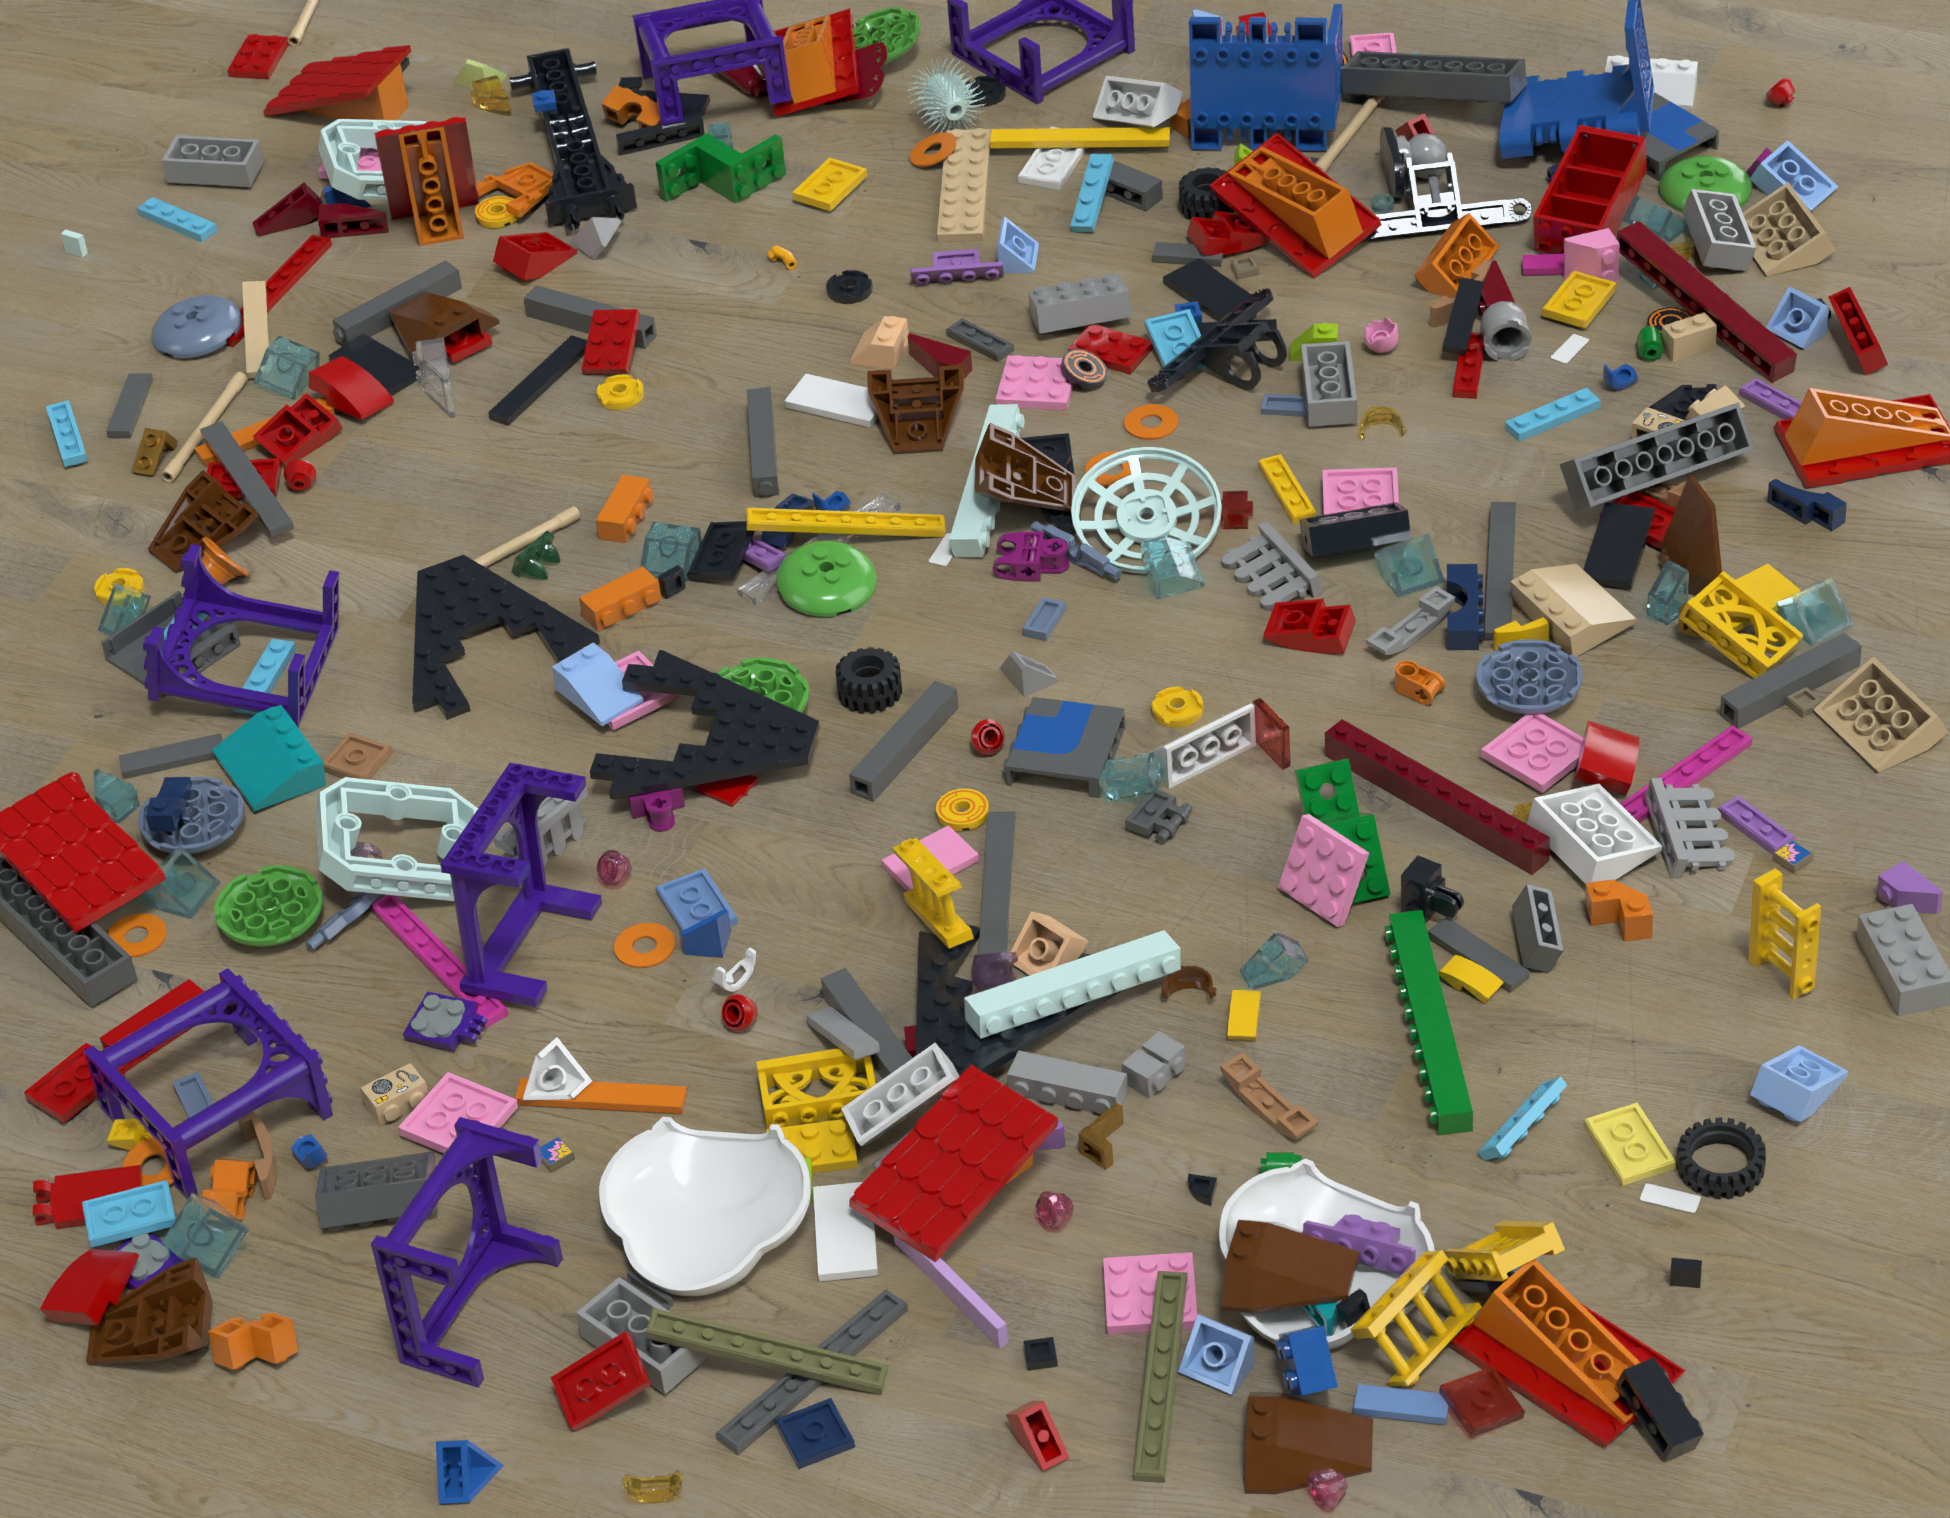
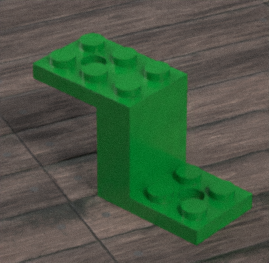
[655,133,786,204]
[1294,758,1391,903]

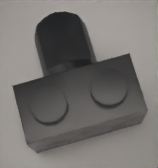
[1401,855,1464,923]

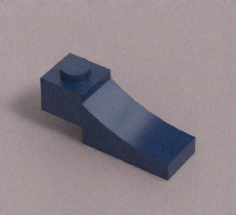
[1767,478,1847,532]
[761,493,814,549]
[146,777,192,831]

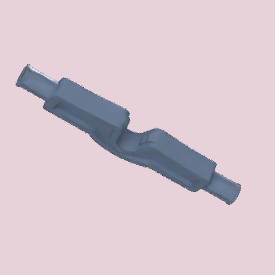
[1031,521,1122,580]
[305,892,382,951]

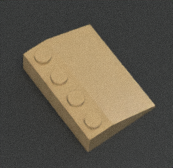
[1743,182,1837,276]
[1510,564,1637,657]
[1813,656,1948,773]

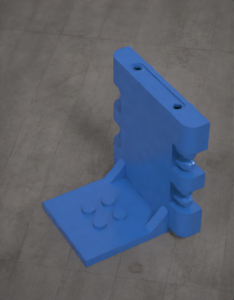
[1499,0,1654,159]
[1189,4,1343,151]

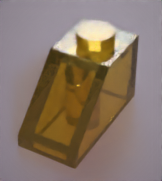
[470,75,512,116]

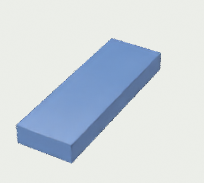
[1354,1384,1450,1425]

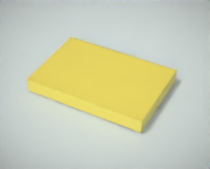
[1584,1102,1676,1186]

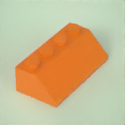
[1414,213,1499,298]

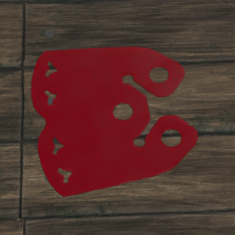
[822,42,887,105]

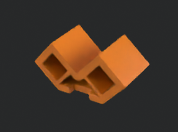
[1585,879,1653,942]
[198,1158,256,1222]
[208,1313,298,1370]

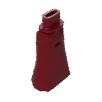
[717,65,768,98]

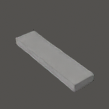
[806,1007,880,1060]

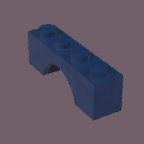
[1447,564,1484,651]

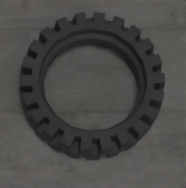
[1677,1117,1766,1200]

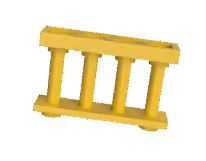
[892,838,974,949]
[1748,868,1821,999]
[1350,1250,1481,1387]

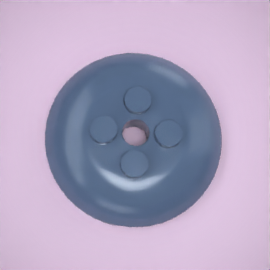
[152,295,242,358]
[1476,639,1583,715]
[138,777,244,855]

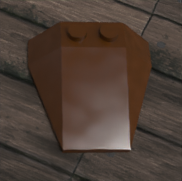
[389,292,500,365]
[867,365,964,454]
[975,423,1076,512]
[148,470,260,573]
[1659,475,1722,596]
[1222,1220,1360,1313]
[86,1257,212,1365]
[1245,1392,1373,1494]

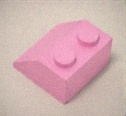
[1563,228,1619,282]

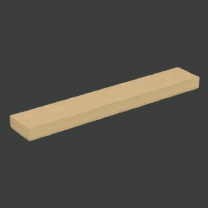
[242,281,271,379]

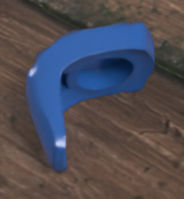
[1603,364,1639,390]
[812,491,851,511]
[291,1134,327,1169]

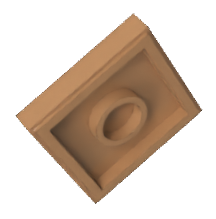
[323,733,393,780]

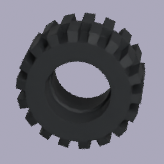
[1179,167,1235,219]
[835,647,902,713]

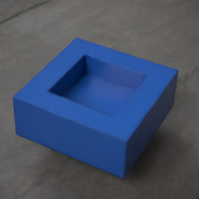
[532,90,557,112]
[1174,301,1202,323]

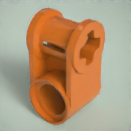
[1394,661,1446,705]

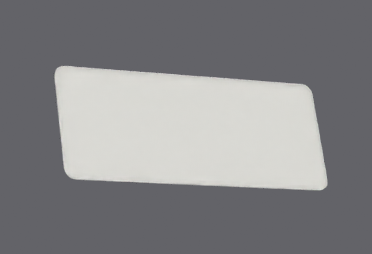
[1551,334,1589,363]
[929,533,953,566]
[1640,1183,1701,1213]

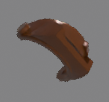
[1161,965,1217,999]

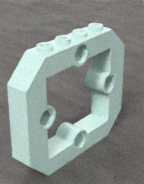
[318,119,426,200]
[315,777,478,901]

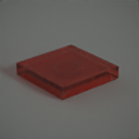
[1252,698,1291,770]
[1439,1366,1525,1437]

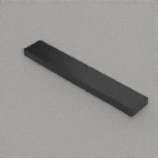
[488,335,587,425]

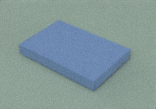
[655,868,738,931]

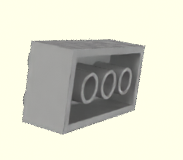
[162,135,264,188]
[1683,189,1756,271]
[1028,274,1132,334]
[1301,341,1358,427]
[1857,904,1950,1016]
[576,1277,707,1394]

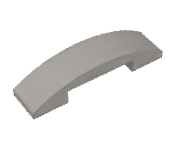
[1366,586,1455,655]

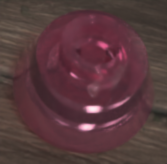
[597,850,632,887]
[1036,1191,1074,1231]
[1307,1469,1348,1511]

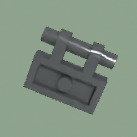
[1125,788,1192,844]

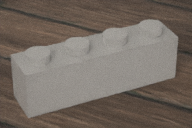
[1007,1050,1128,1114]

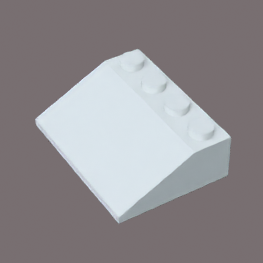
[1527,784,1663,884]

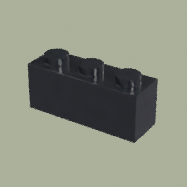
[1615,1357,1704,1462]

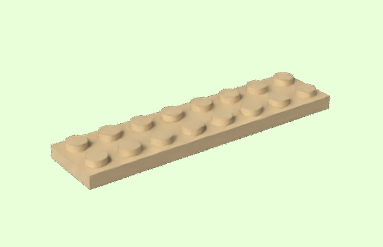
[937,128,991,242]

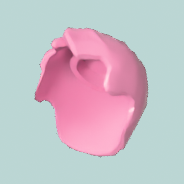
[1363,317,1399,353]

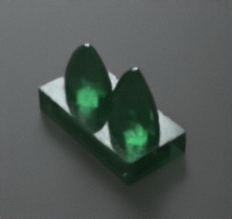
[511,530,560,579]

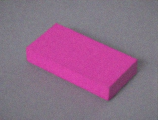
[1522,254,1564,276]

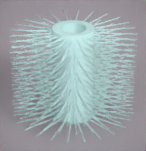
[907,57,985,133]

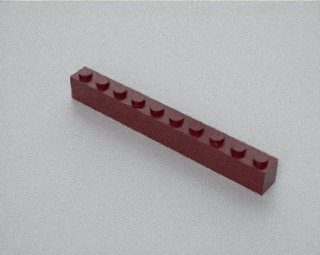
[1616,221,1797,383]
[1325,719,1550,875]

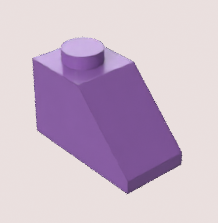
[1877,861,1943,914]

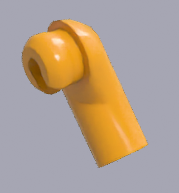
[767,245,797,270]

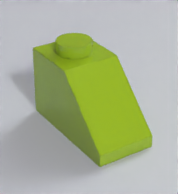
[1290,323,1338,361]

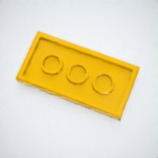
[1702,564,1804,632]

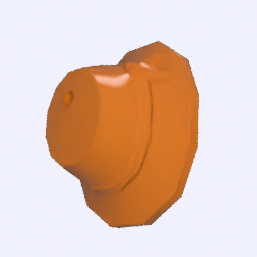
[202,537,250,585]

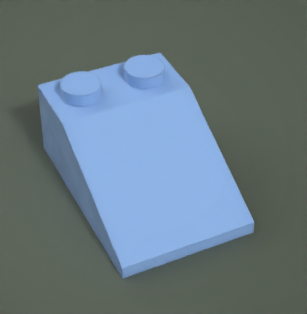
[1750,140,1838,212]
[552,643,643,726]
[1750,1045,1849,1122]

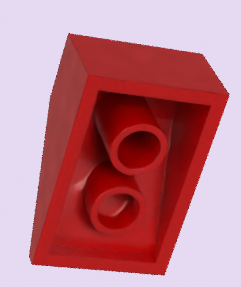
[493,232,578,281]

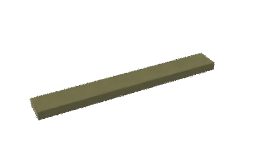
[1133,1271,1188,1483]
[645,1308,889,1395]

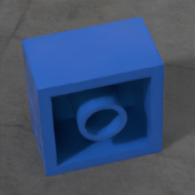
[1276,1326,1338,1396]

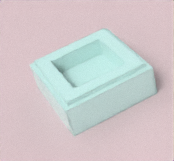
[61,230,88,257]

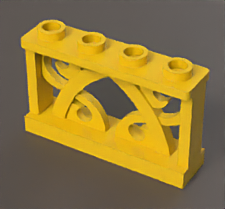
[1679,571,1803,678]
[756,1048,876,1129]
[1444,1221,1565,1281]

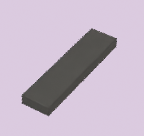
[106,373,153,438]
[119,733,223,779]
[1428,917,1530,992]

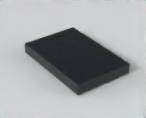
[687,521,755,581]

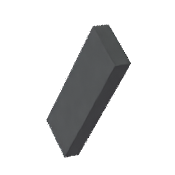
[1152,242,1224,267]
[946,318,1014,362]

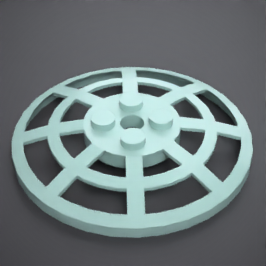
[1071,447,1222,574]

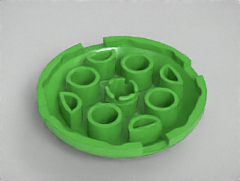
[854,7,921,66]
[1659,156,1752,213]
[776,540,877,617]
[713,658,809,718]
[214,866,323,947]

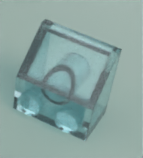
[1622,195,1688,243]
[254,335,320,400]
[640,522,702,583]
[1374,534,1445,597]
[1141,536,1205,599]
[1776,577,1853,645]
[141,846,220,919]
[162,1193,249,1279]

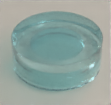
[1371,194,1394,214]

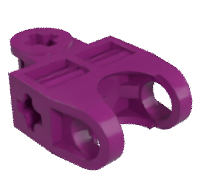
[993,531,1069,581]
[627,787,685,832]

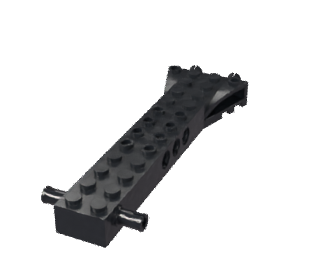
[509,48,637,230]

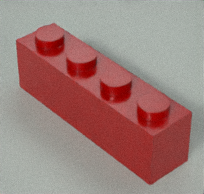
[1828,287,1888,375]
[100,979,204,1072]

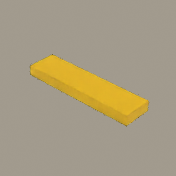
[1258,454,1316,524]

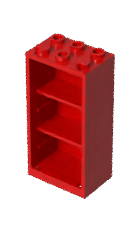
[1533,125,1647,254]

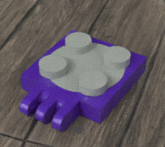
[403,991,488,1052]
[115,1233,184,1291]

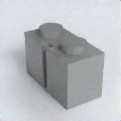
[1122,1031,1186,1098]

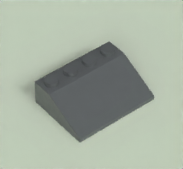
[315,1151,438,1230]

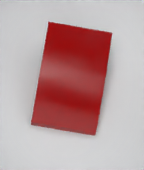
[1187,211,1269,255]
[309,356,394,420]
[252,393,343,465]
[1263,599,1356,654]
[1574,720,1639,796]
[40,1249,139,1326]

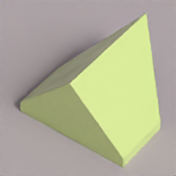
[454,59,507,94]

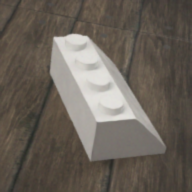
[1605,55,1698,110]
[1092,76,1183,127]
[1150,704,1256,789]
[841,1043,960,1146]

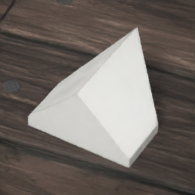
[523,1037,592,1100]

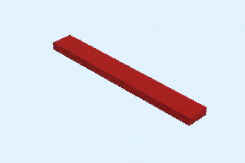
[225,234,332,348]

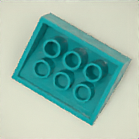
[212,705,326,811]

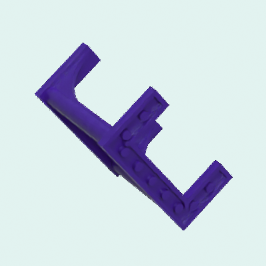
[632,0,792,125]
[947,0,1135,105]
[143,544,339,728]
[440,763,602,1007]
[84,968,333,1202]
[371,1117,563,1388]

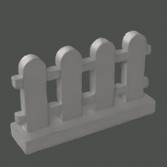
[1222,521,1323,611]
[1644,778,1735,878]
[494,787,588,886]

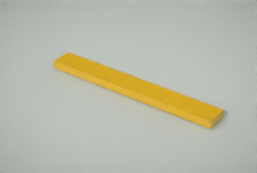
[990,127,1170,148]
[746,508,946,537]

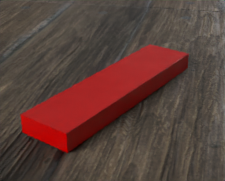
[1453,333,1485,399]

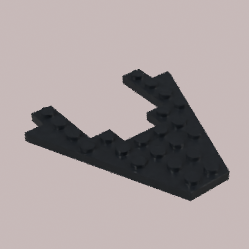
[412,554,600,720]
[590,650,820,799]
[916,923,1121,1076]

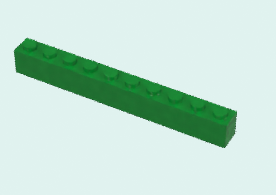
[1385,910,1473,1136]

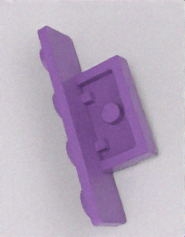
[910,249,1004,284]
[1303,1214,1416,1275]

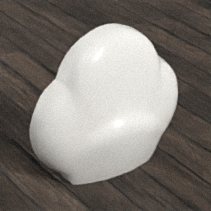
[599,1117,811,1296]
[1219,1158,1435,1350]

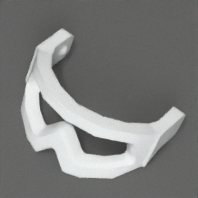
[711,948,756,992]

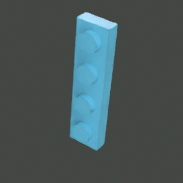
[1070,154,1114,232]
[137,197,218,242]
[1505,388,1601,442]
[46,400,88,467]
[233,639,297,715]
[1478,1076,1567,1161]

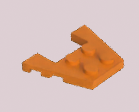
[477,162,553,218]

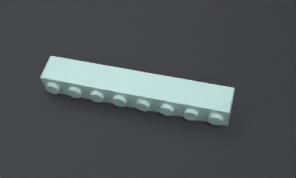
[949,404,1025,558]
[964,930,1181,1039]

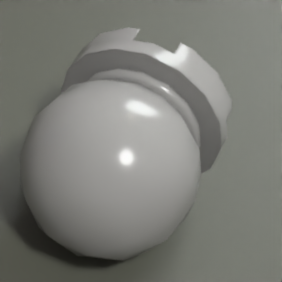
[1395,133,1448,179]
[1480,301,1532,361]

